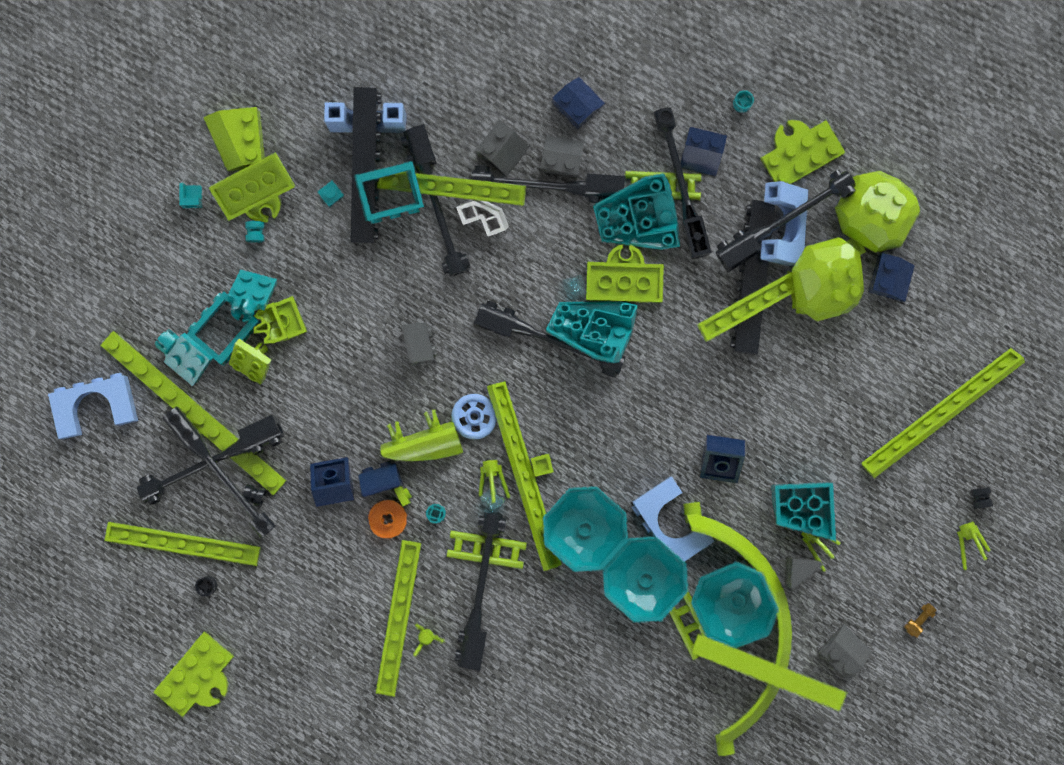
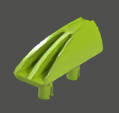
[380,410,463,461]

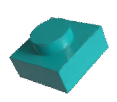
[317,180,344,207]

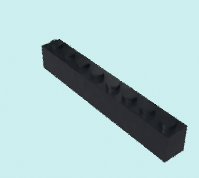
[350,87,382,243]
[730,200,775,355]

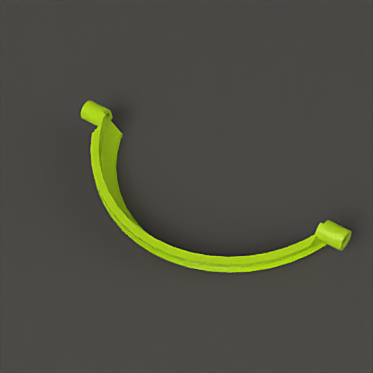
[683,502,792,756]

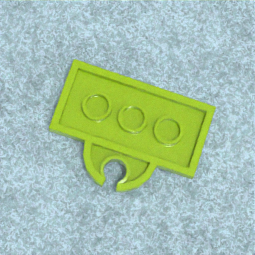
[760,120,845,184]
[209,152,295,223]
[586,245,664,303]
[154,632,234,717]

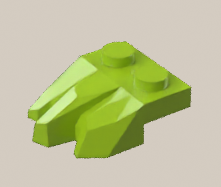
[254,296,307,344]

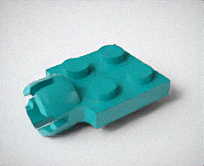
[227,269,277,322]
[155,329,214,386]

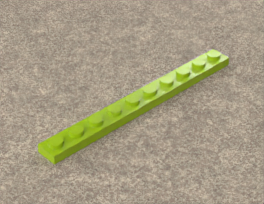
[697,238,866,341]
[861,348,1025,478]
[487,381,562,571]

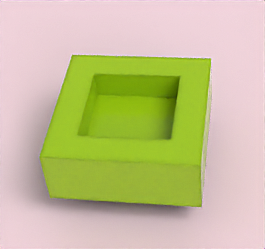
[531,454,554,477]
[394,486,412,506]

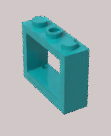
[354,161,424,224]
[187,292,262,366]

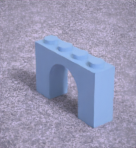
[324,102,406,133]
[761,181,808,266]
[48,373,138,439]
[631,477,715,562]

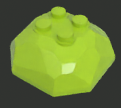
[835,171,920,253]
[792,237,864,321]

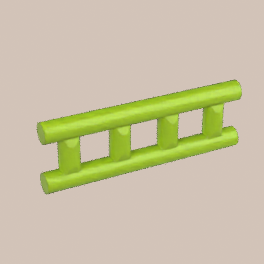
[625,171,701,200]
[447,530,527,569]
[669,591,706,660]

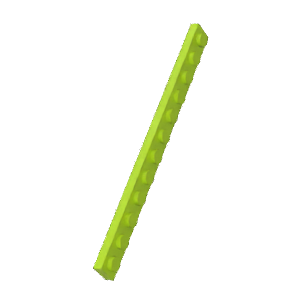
[100,331,287,495]

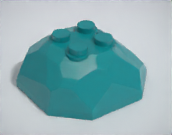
[543,487,628,572]
[603,537,688,622]
[691,562,779,649]

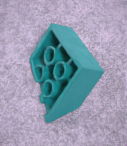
[771,482,836,541]

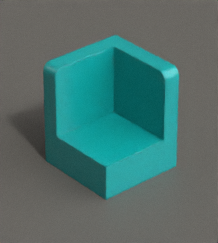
[179,183,202,208]

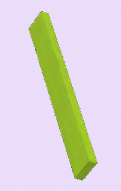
[377,169,526,206]
[104,522,261,566]
[375,540,421,697]
[691,634,847,711]

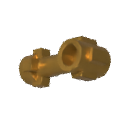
[904,603,937,638]

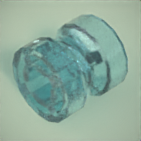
[479,488,505,513]

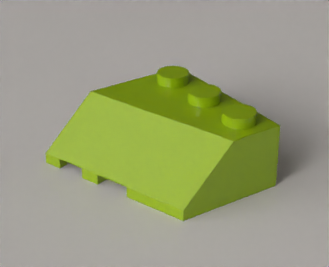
[203,107,264,171]

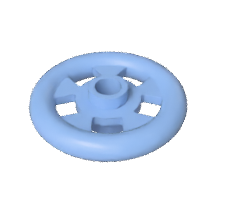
[451,394,497,440]

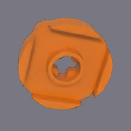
[368,500,407,538]

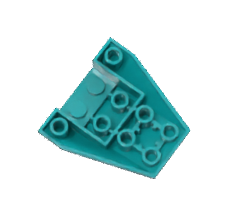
[593,173,680,250]
[546,301,638,363]

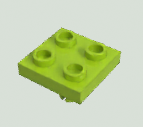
[229,339,272,385]

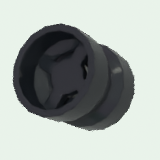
[243,484,266,508]
[971,487,993,509]
[195,576,218,597]

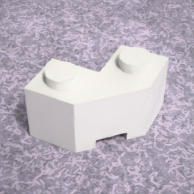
[456,200,509,236]

